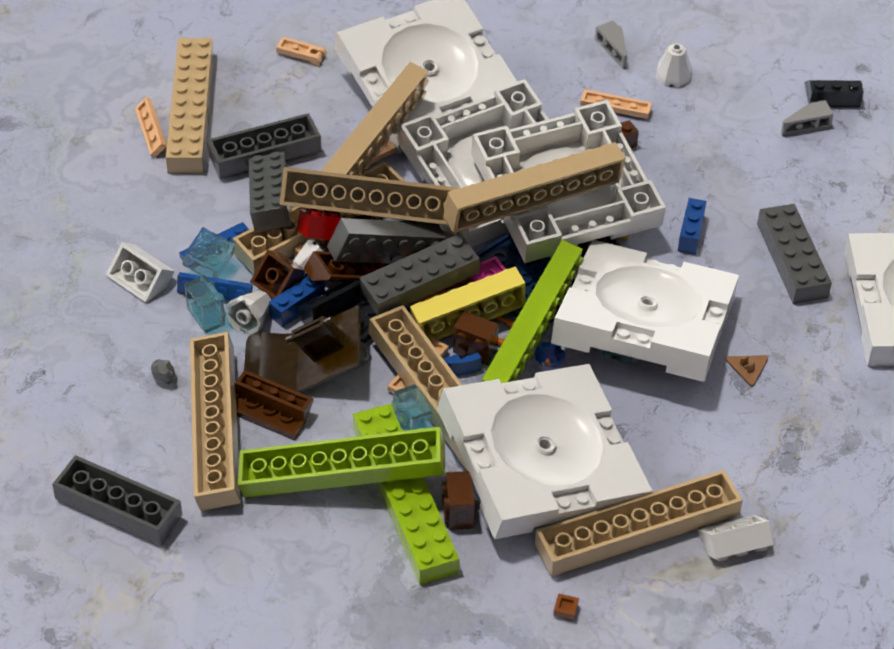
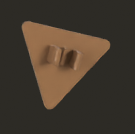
[726,355,768,386]

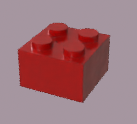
[297,208,344,240]

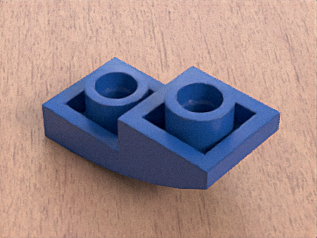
[444,353,482,376]

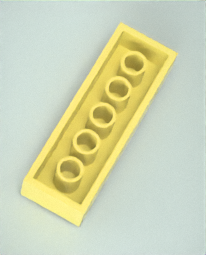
[410,266,526,340]

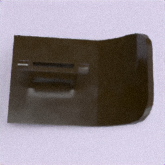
[244,305,361,393]

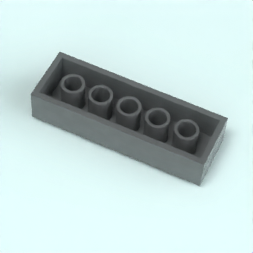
[207,113,321,178]
[249,152,291,232]
[757,204,832,304]
[327,218,446,264]
[360,233,480,315]
[52,455,182,545]

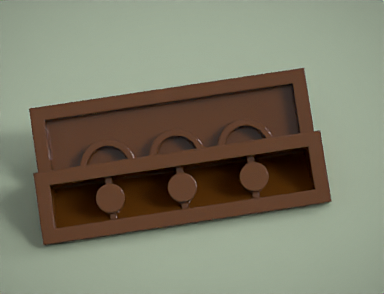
[234,370,314,440]

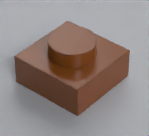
[553,593,579,620]

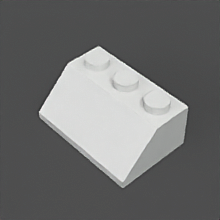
[106,242,175,303]
[697,515,774,561]

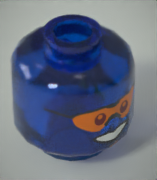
[535,342,565,367]

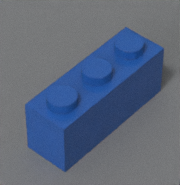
[678,198,707,255]
[269,276,325,328]

